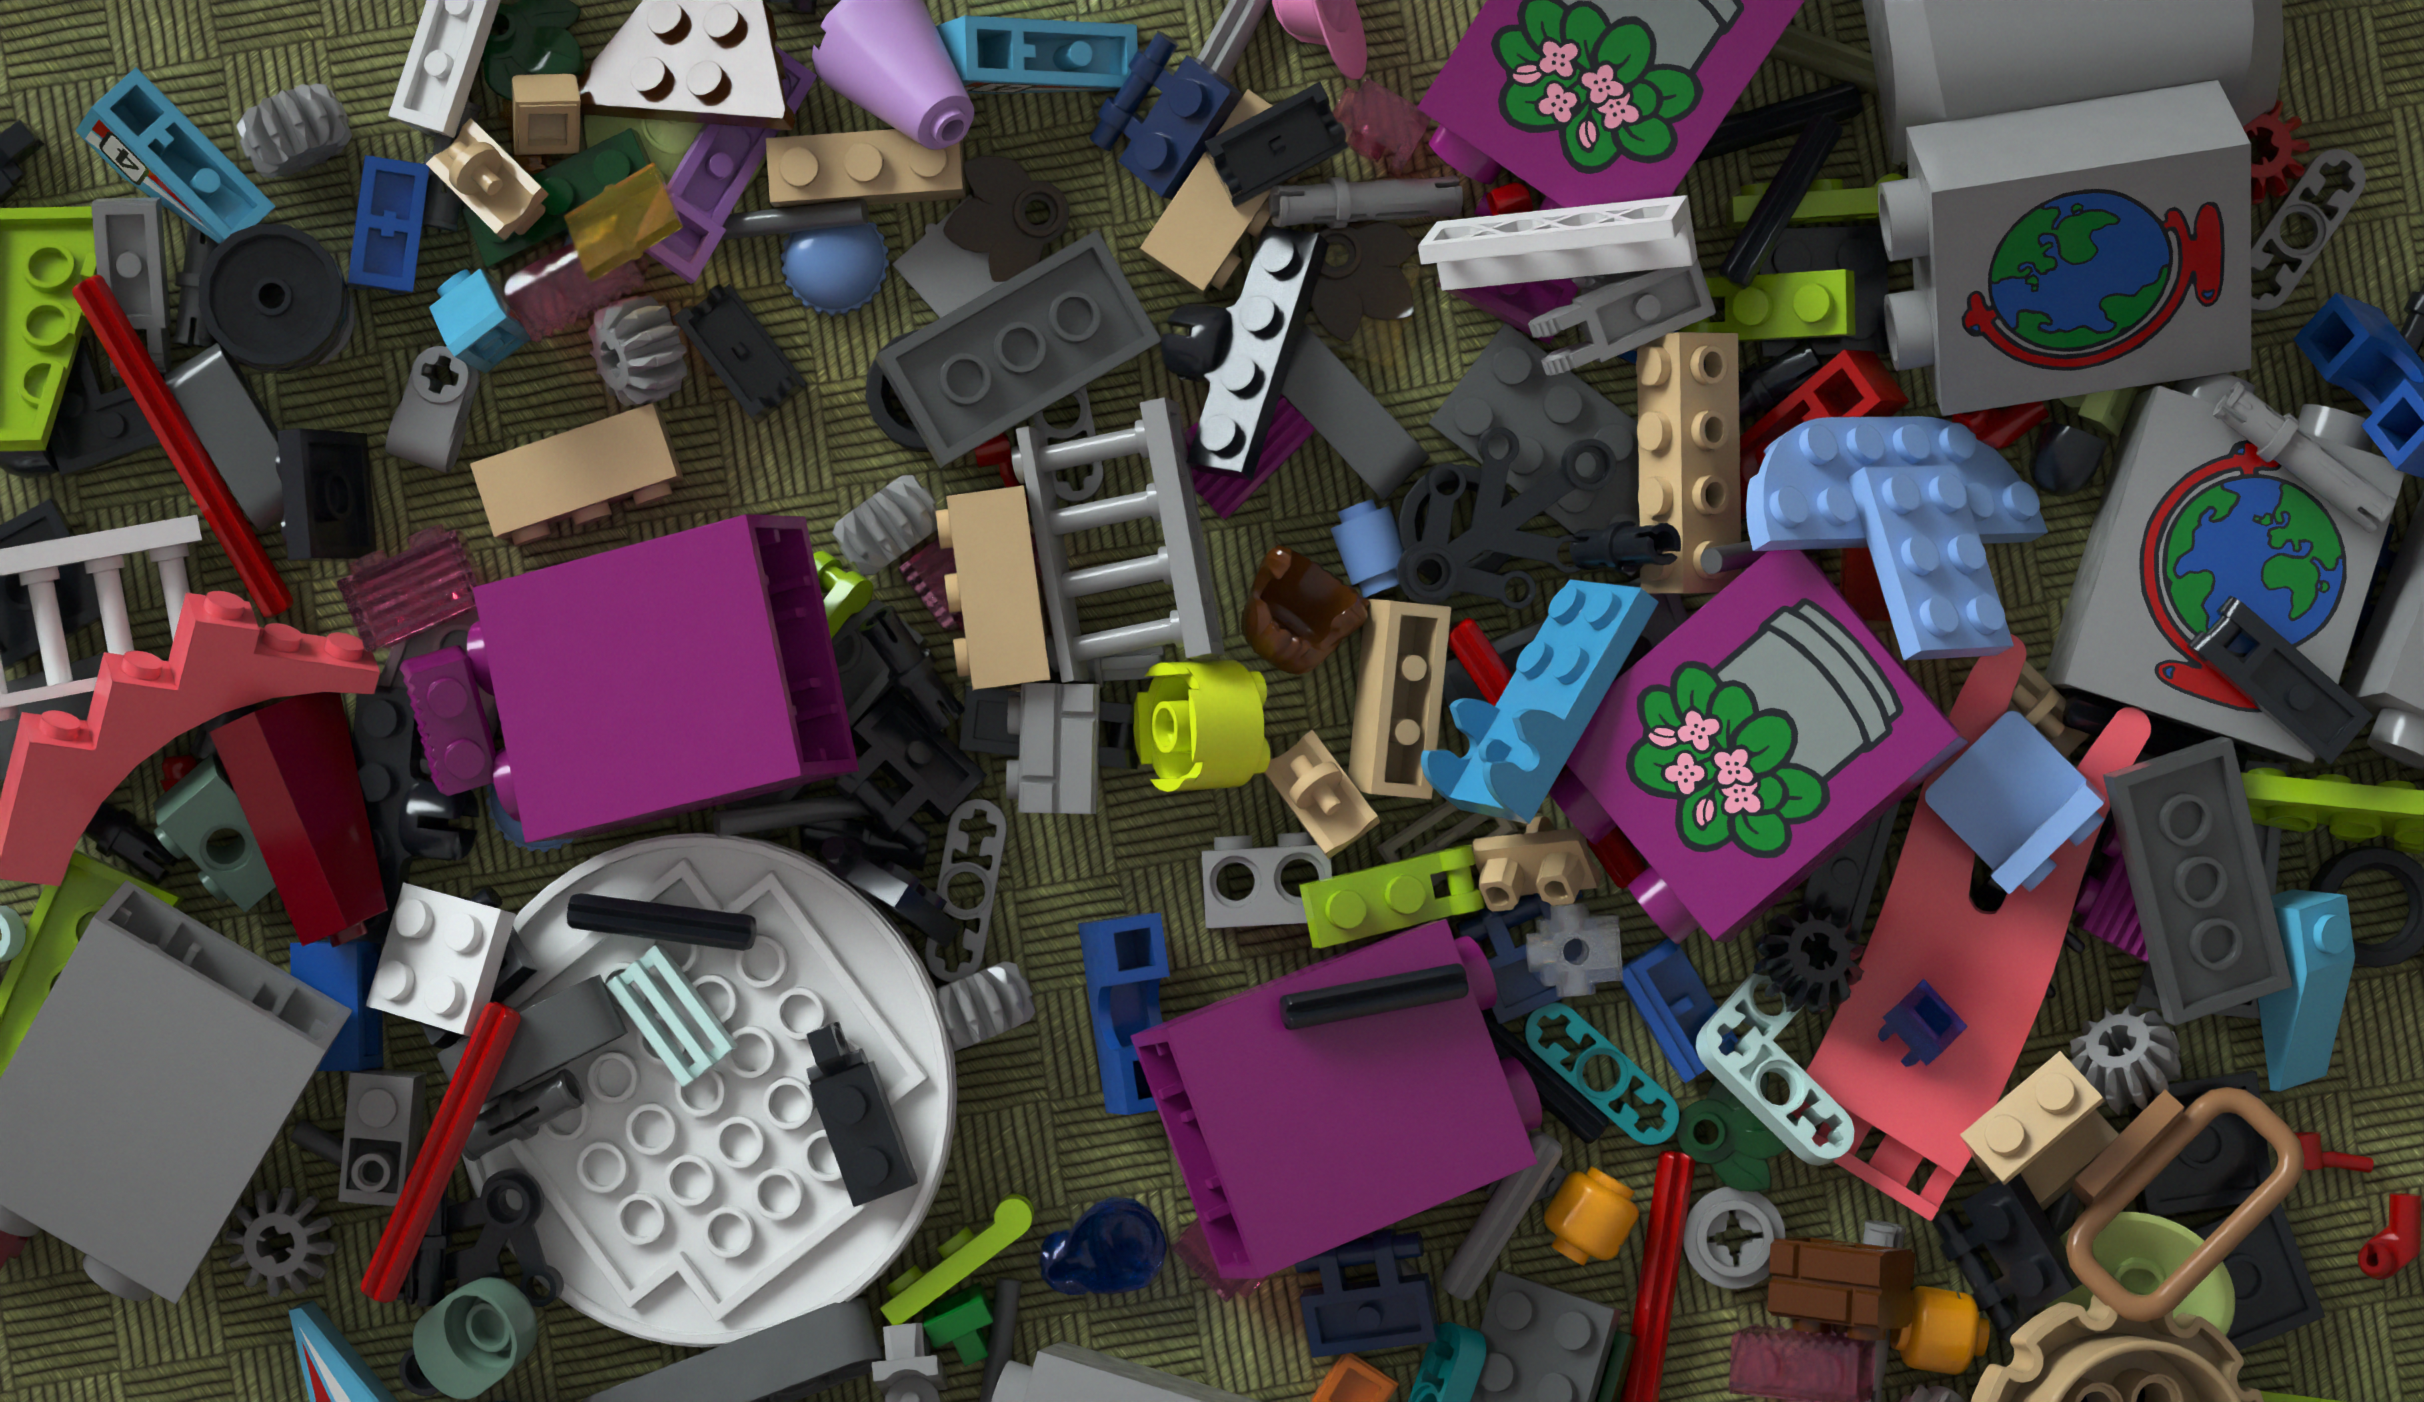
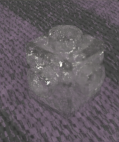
[1526,903,1623,997]

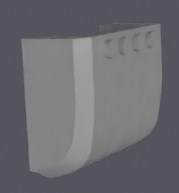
[1862,0,2284,165]

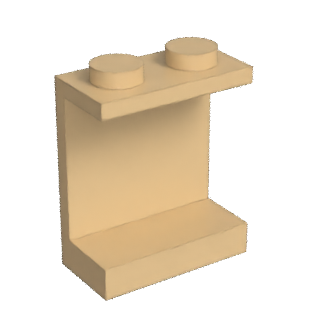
[1960,1051,2119,1211]

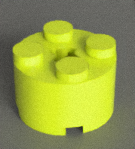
[1133,659,1270,792]

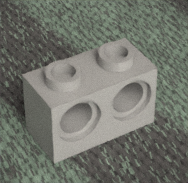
[1202,832,1332,929]

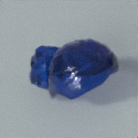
[1039,1197,1168,1295]

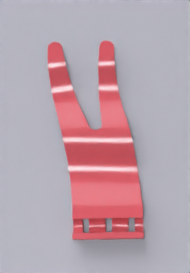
[1785,634,2151,1221]

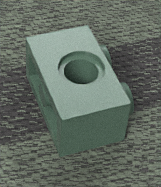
[153,753,276,913]

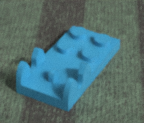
[1421,579,1659,824]

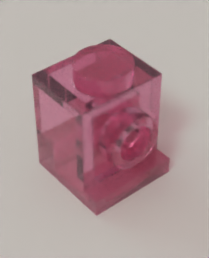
[1332,77,1432,179]

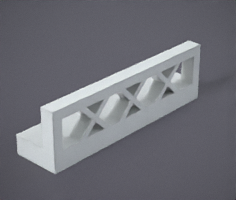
[388,0,500,138]
[1418,195,1697,291]

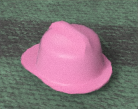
[1272,0,1367,80]

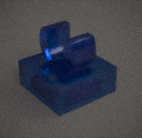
[1878,979,1968,1067]

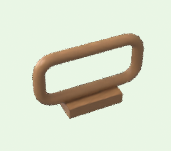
[2066,1087,2305,1322]

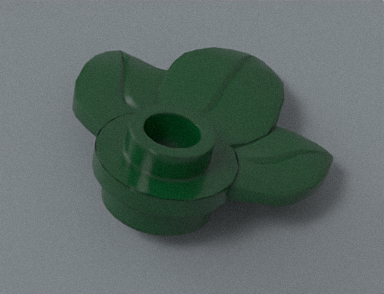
[481,0,585,102]
[1676,1072,1798,1192]

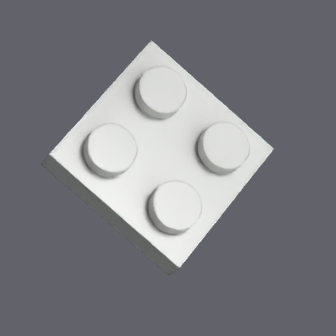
[366,882,516,1037]

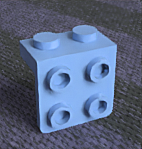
[1925,711,2106,895]

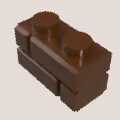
[1767,1236,1915,1341]

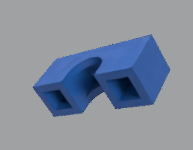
[2293,292,2424,479]
[1078,912,1170,1115]

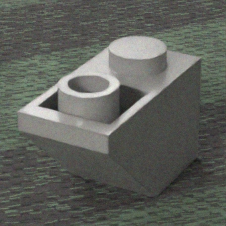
[338,1068,427,1206]

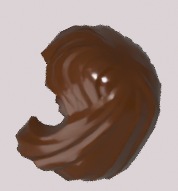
[1241,545,1370,675]

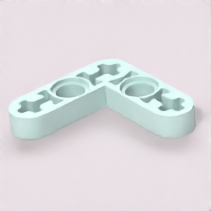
[1696,966,1855,1166]

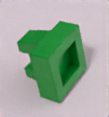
[923,1281,993,1367]

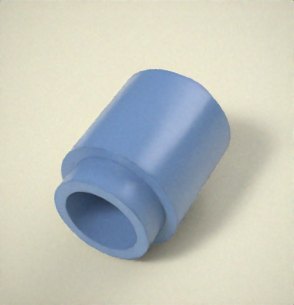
[1330,499,1404,598]

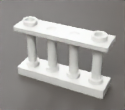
[0,515,202,721]

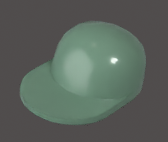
[413,1277,539,1400]

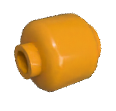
[1543,1166,1639,1266]
[1890,1286,1990,1375]

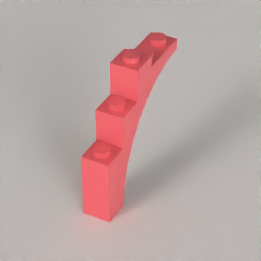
[0,591,380,886]

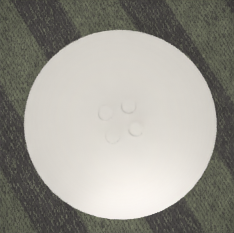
[456,832,957,1347]

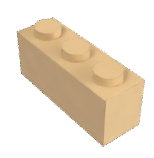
[1140,89,1303,298]
[766,129,967,209]
[470,403,684,546]
[935,485,1050,690]
[1348,598,1451,799]

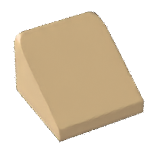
[512,74,580,155]

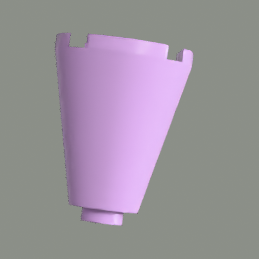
[812,0,974,150]

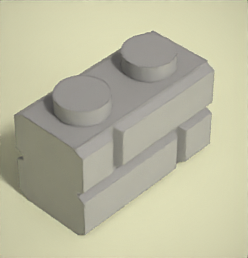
[1006,683,1100,814]

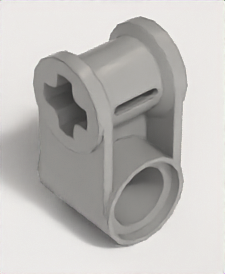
[385,346,480,474]

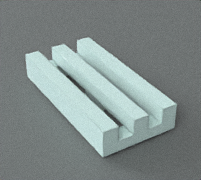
[606,944,738,1087]

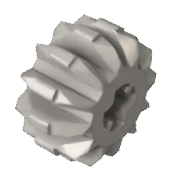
[236,83,352,178]
[589,295,687,407]
[832,475,939,575]
[936,961,1036,1052]
[2070,1002,2181,1116]
[225,1186,338,1297]

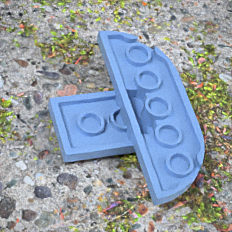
[1746,416,2048,660]

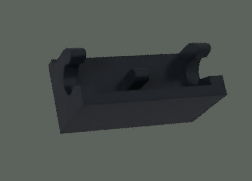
[1205,82,1348,208]
[673,284,808,424]

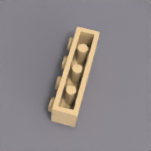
[1636,332,1742,594]

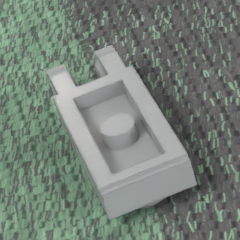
[92,197,172,377]
[1528,258,1716,376]

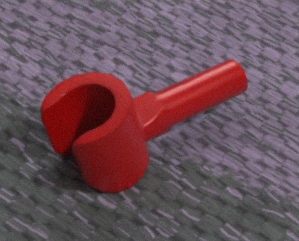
[1486,182,1533,216]
[975,433,1030,511]
[2294,1132,2374,1173]

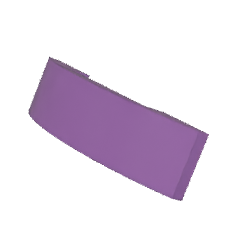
[638,46,817,284]

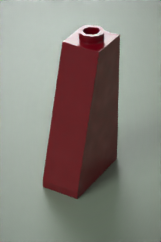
[209,692,388,948]

